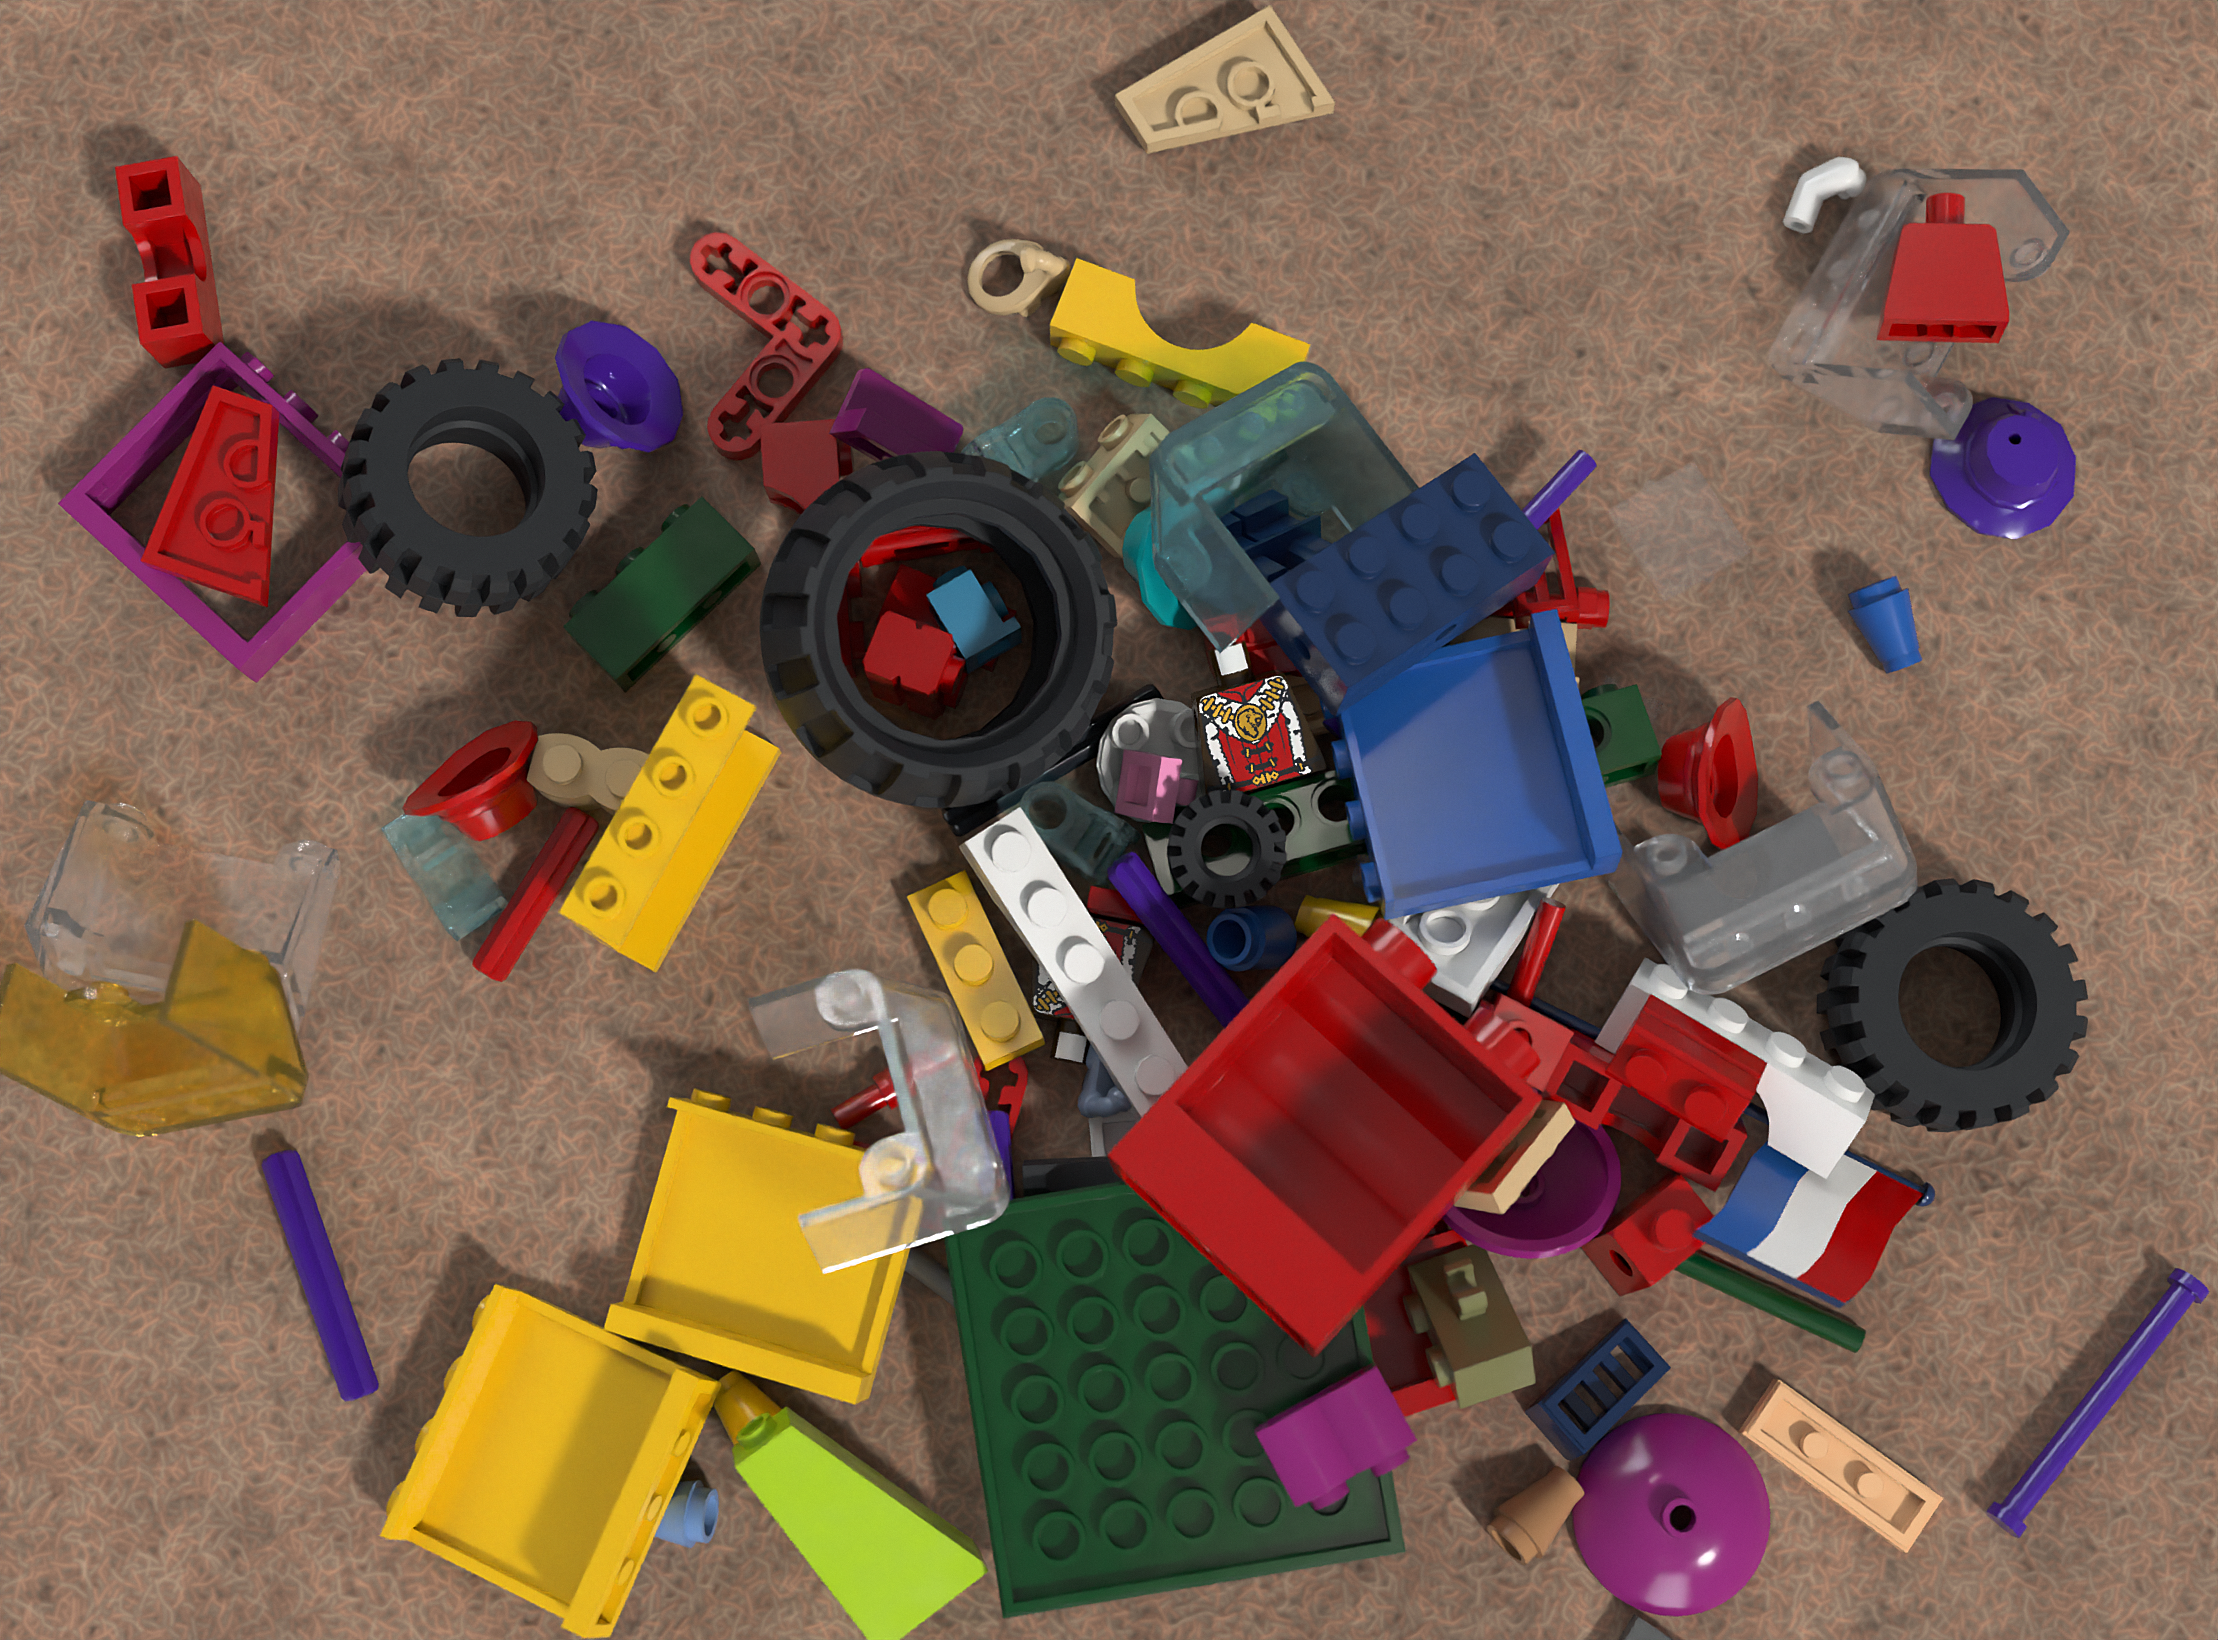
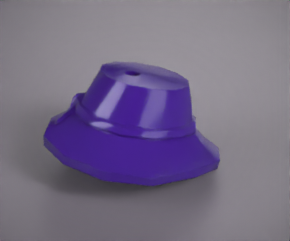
[555,320,683,452]
[1930,397,2076,540]

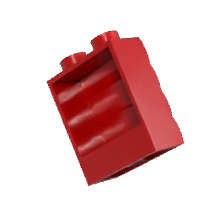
[1107,913,1543,1358]

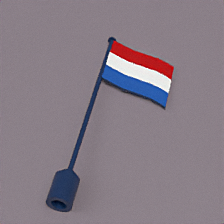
[1489,978,1935,1309]

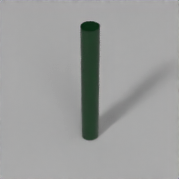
[1674,1252,1866,1353]

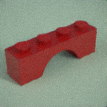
[760,419,867,678]

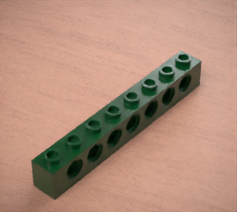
[1142,684,1662,910]

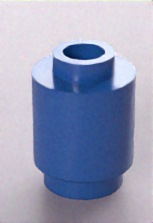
[1207,905,1297,971]

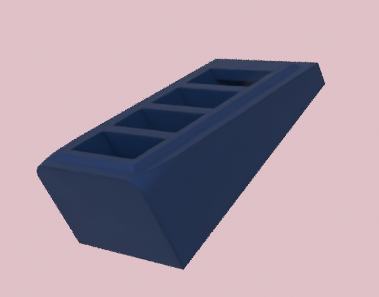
[1525,1318,1671,1461]

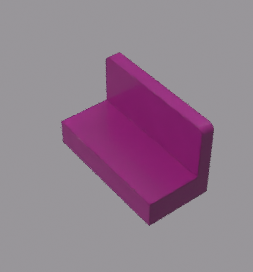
[829,368,964,462]

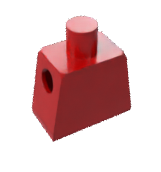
[1876,193,2009,343]
[1581,1170,1714,1296]

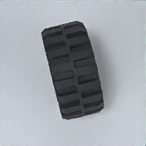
[338,358,598,617]
[1816,878,2088,1133]

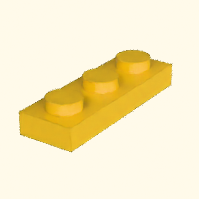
[907,870,1045,1071]

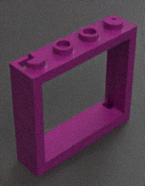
[58,342,366,683]

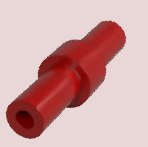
[830,1043,955,1130]

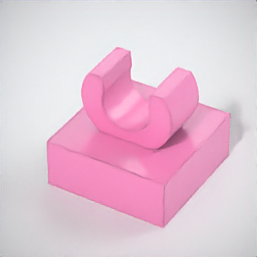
[1114,749,1198,824]

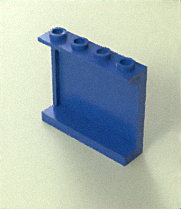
[1319,609,1622,920]

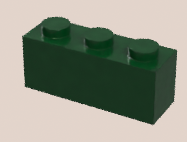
[563,496,761,693]

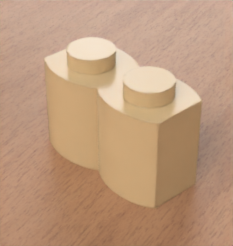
[526,733,649,817]

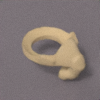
[967,239,1072,317]

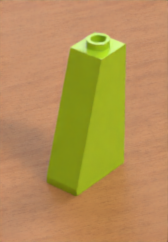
[732,1407,989,1640]

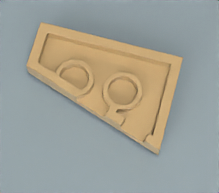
[1115,5,1335,154]

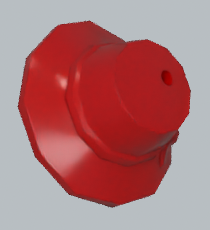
[1658,697,1758,852]
[402,720,538,842]

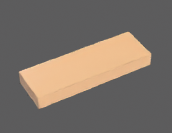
[1738,1379,1943,1553]

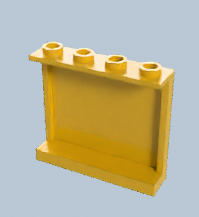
[559,674,781,973]
[603,1088,933,1405]
[380,1284,722,1638]

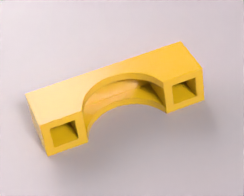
[1050,258,1310,430]

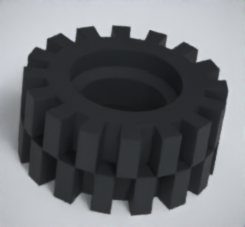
[1167,790,1287,909]

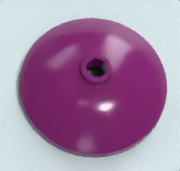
[1442,1087,1621,1259]
[1571,1413,1770,1616]

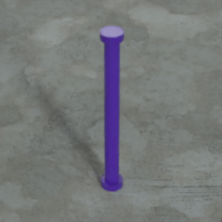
[1985,1268,2209,1538]

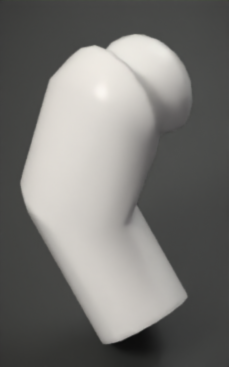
[1783,157,1867,233]

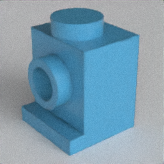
[926,566,1022,674]

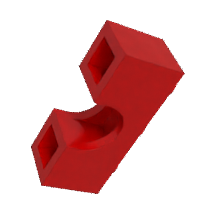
[115,156,224,369]
[1537,1026,1748,1193]

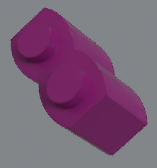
[1255,1362,1417,1510]

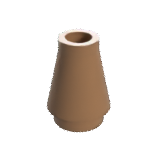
[1487,1466,1584,1565]

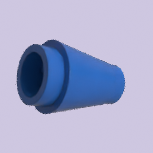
[1848,576,1923,674]

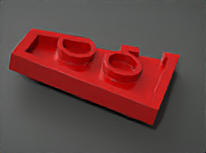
[140,385,280,608]

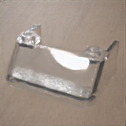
[1602,701,1918,995]
[747,968,1010,1274]

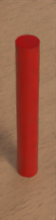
[1506,897,1566,1008]

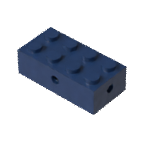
[1256,453,1555,717]

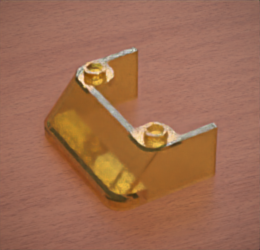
[0,919,309,1137]

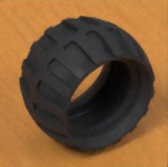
[759,451,1117,808]

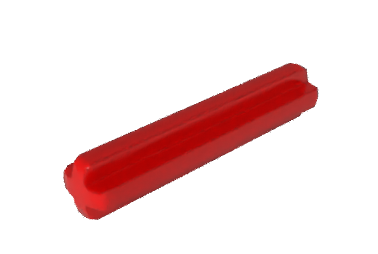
[472,807,599,982]

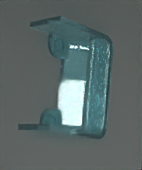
[1149,362,1419,653]

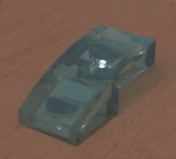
[381,813,509,941]

